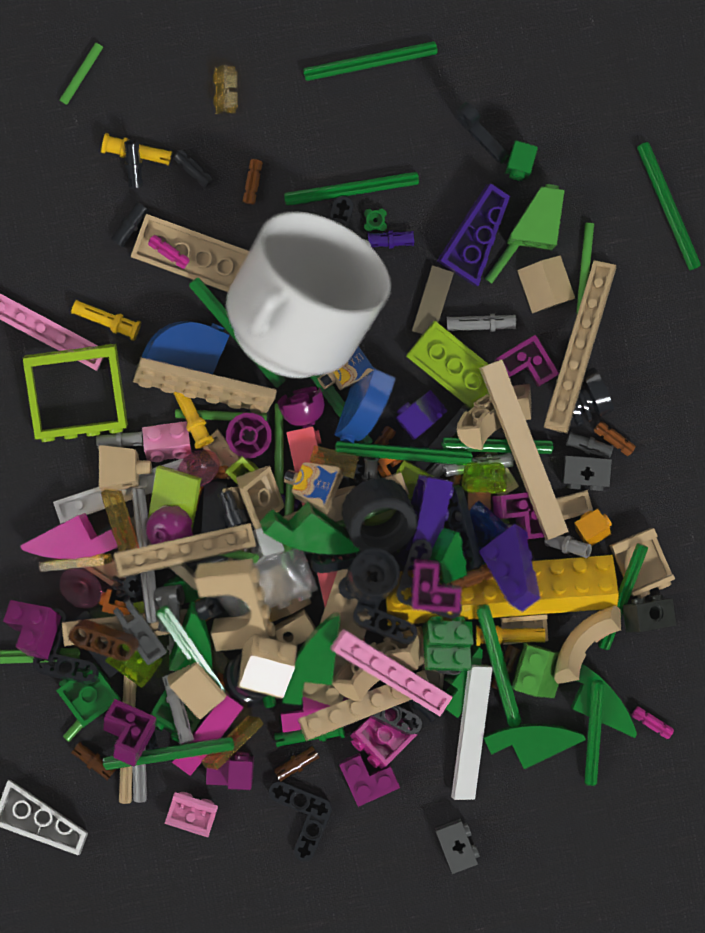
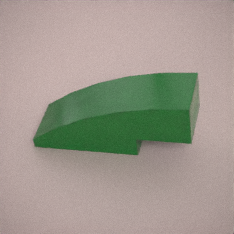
[444,645,483,718]

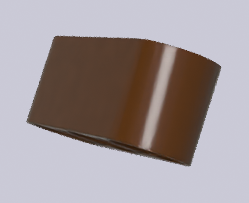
[69,619,139,661]

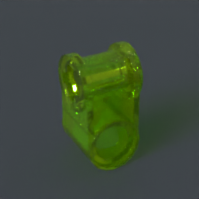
[462,462,507,494]

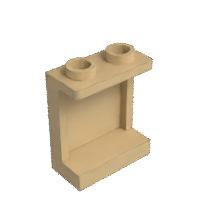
[609,528,675,598]

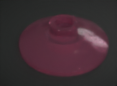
[177,450,220,487]
[59,567,102,608]

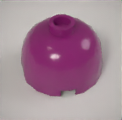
[277,386,325,428]
[226,413,272,458]
[146,505,193,545]

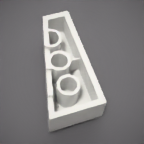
[0,780,88,855]

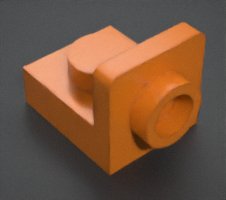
[378,458,404,478]
[99,588,131,615]

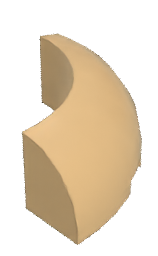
[457,384,531,450]
[554,606,621,684]
[332,634,421,702]

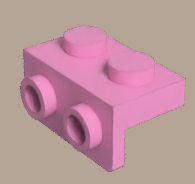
[142,421,192,462]
[165,792,218,837]

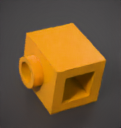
[574,509,612,546]

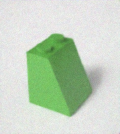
[507,184,564,250]
[511,643,559,698]

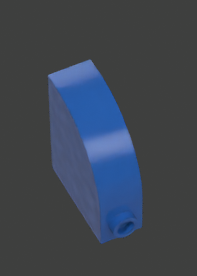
[142,321,229,375]
[335,369,395,443]

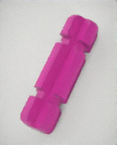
[148,235,190,269]
[631,706,674,739]

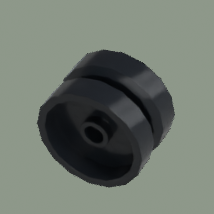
[223,653,268,704]

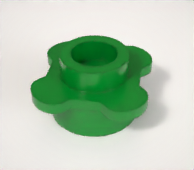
[364,209,387,232]

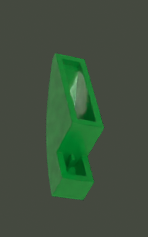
[260,501,359,554]
[169,601,212,671]
[282,612,340,705]
[571,663,637,738]
[483,724,586,769]

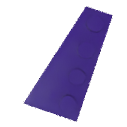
[437,184,510,286]

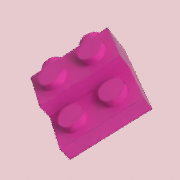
[350,708,417,769]

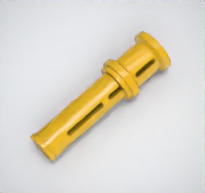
[101,133,172,166]
[71,300,141,341]
[173,392,214,449]
[476,625,545,646]

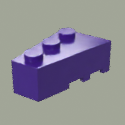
[396,390,448,440]
[479,524,540,612]

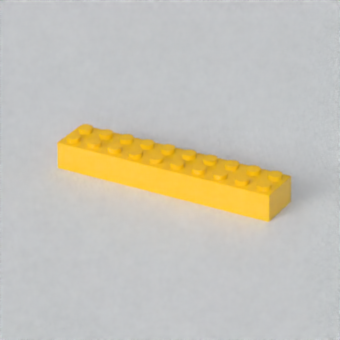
[386,555,619,626]

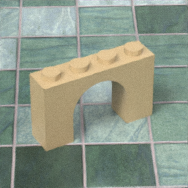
[195,559,275,651]

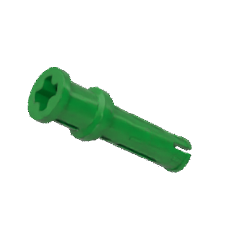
[274,726,345,747]

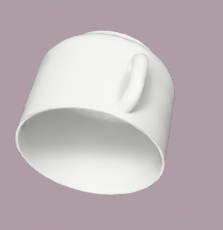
[226,212,390,378]

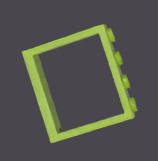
[23,344,128,442]

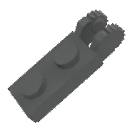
[113,600,167,665]

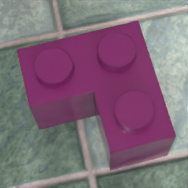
[495,335,559,387]
[491,492,544,539]
[411,559,461,612]
[3,600,62,659]
[103,699,156,767]
[206,751,254,790]
[339,752,400,807]

